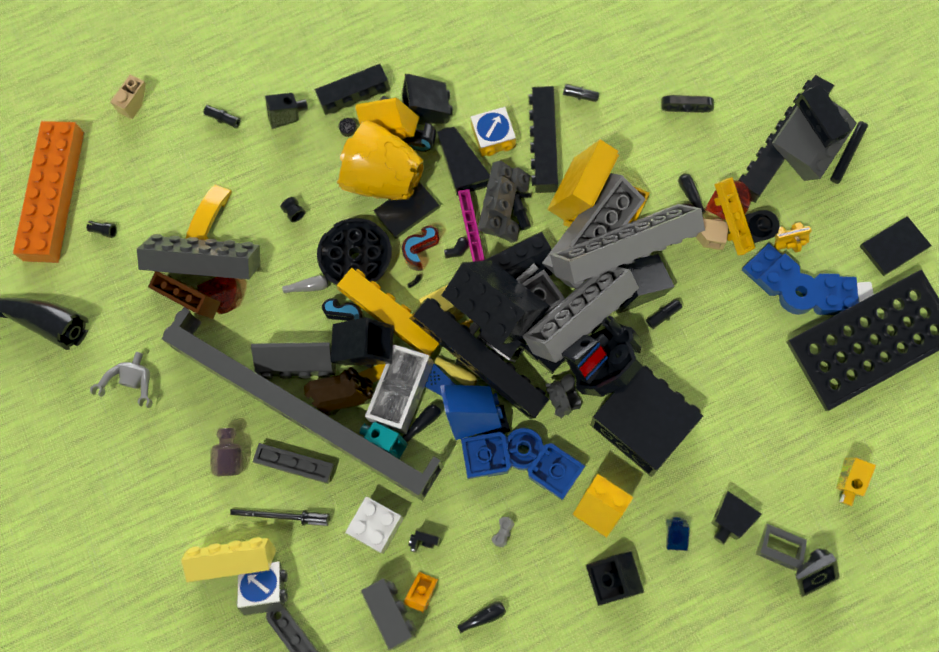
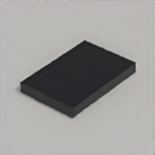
[373,182,440,239]
[860,216,932,276]

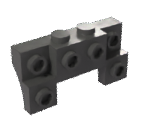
[478,160,530,243]

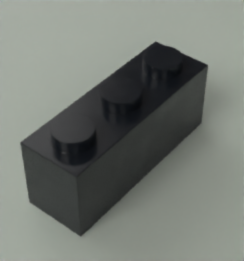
[795,84,851,148]

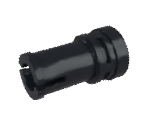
[86,220,117,238]

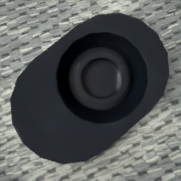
[745,210,780,243]

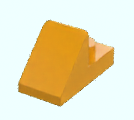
[404,572,438,612]

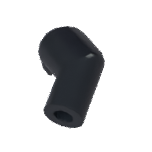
[444,237,468,259]

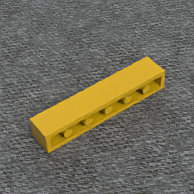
[337,268,439,356]

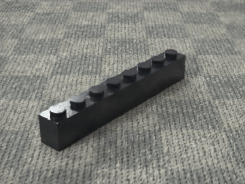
[737,75,835,203]
[409,298,549,419]

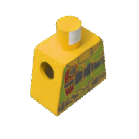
[837,457,876,506]

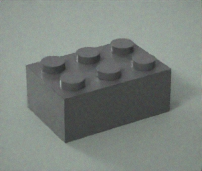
[361,578,417,650]

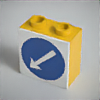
[471,107,516,157]

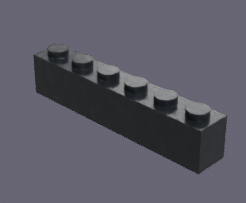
[528,86,558,193]

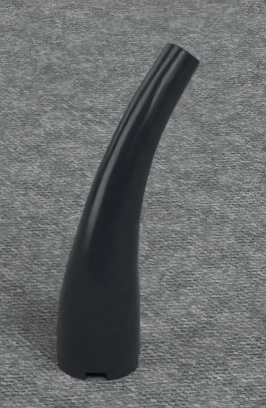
[0,297,89,350]

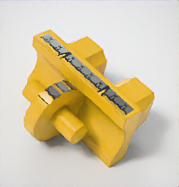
[774,222,812,253]

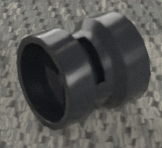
[280,197,306,223]

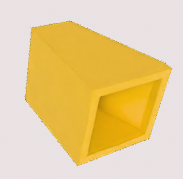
[572,474,634,538]

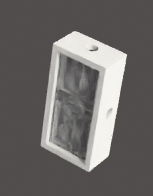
[365,345,434,434]

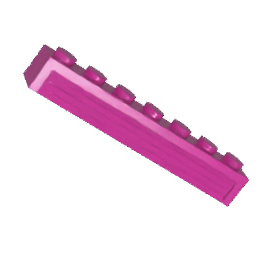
[458,189,485,262]

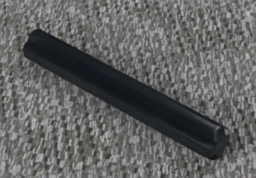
[830,121,868,184]

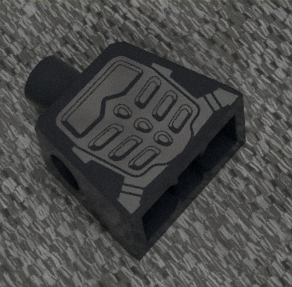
[265,93,308,129]

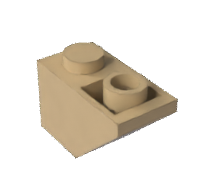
[110,74,146,119]
[696,217,728,250]

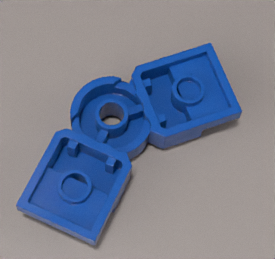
[742,243,859,315]
[461,428,585,500]

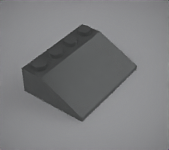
[772,88,857,181]

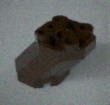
[304,367,374,416]

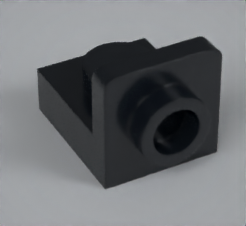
[408,531,441,553]

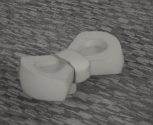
[492,517,514,547]

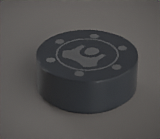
[338,118,357,137]

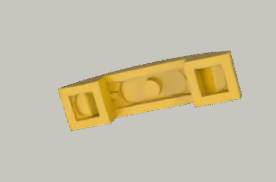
[185,185,232,240]

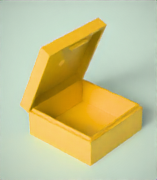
[547,139,650,227]

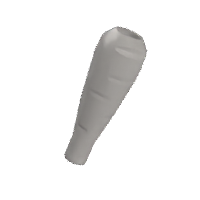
[282,275,328,293]

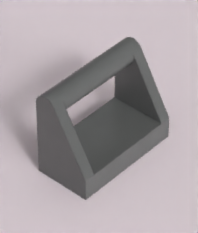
[756,524,807,571]

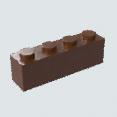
[148,271,221,319]

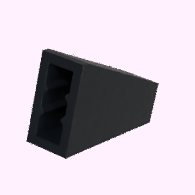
[437,127,490,196]

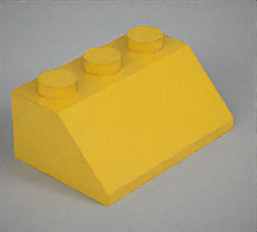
[355,98,419,139]

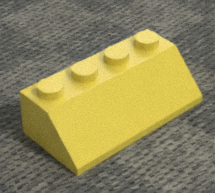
[181,537,276,582]

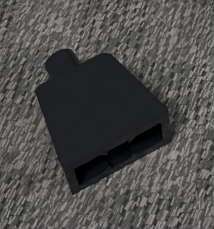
[712,491,762,545]

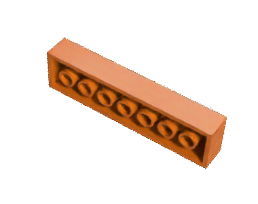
[13,121,84,263]

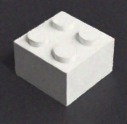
[345,496,404,555]

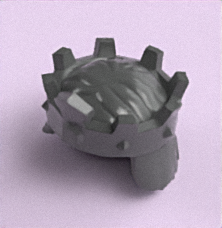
[546,374,581,418]

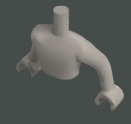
[90,352,153,408]

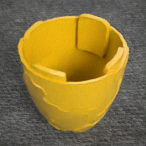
[337,120,424,200]

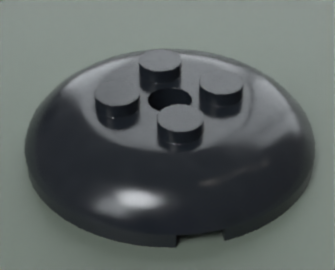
[317,218,392,286]

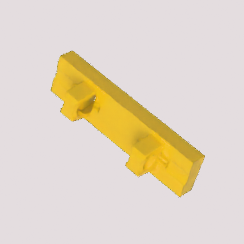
[714,177,755,256]

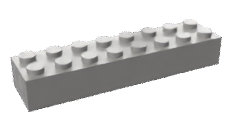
[550,204,705,285]

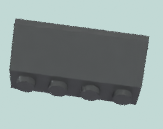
[251,342,336,379]

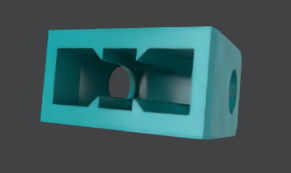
[359,422,408,459]

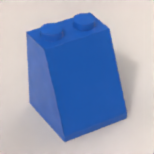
[440,385,503,440]

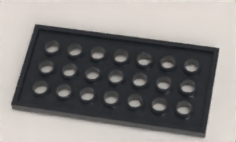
[786,269,939,411]

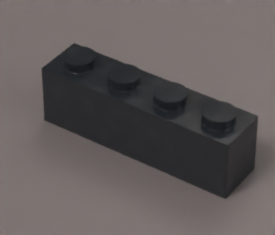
[315,63,390,115]

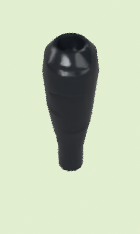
[678,173,706,214]
[402,404,441,442]
[457,601,506,633]

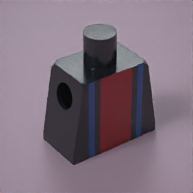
[562,334,609,384]

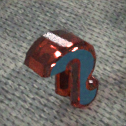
[402,226,440,271]

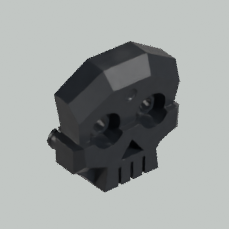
[576,316,643,397]

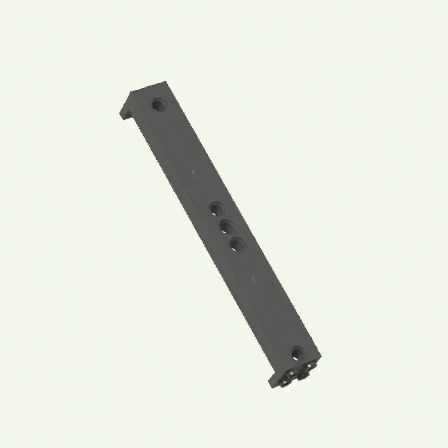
[161,307,443,501]

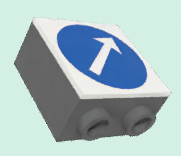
[237,562,288,616]

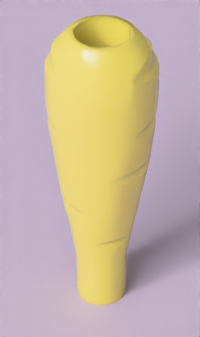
[434,357,477,386]

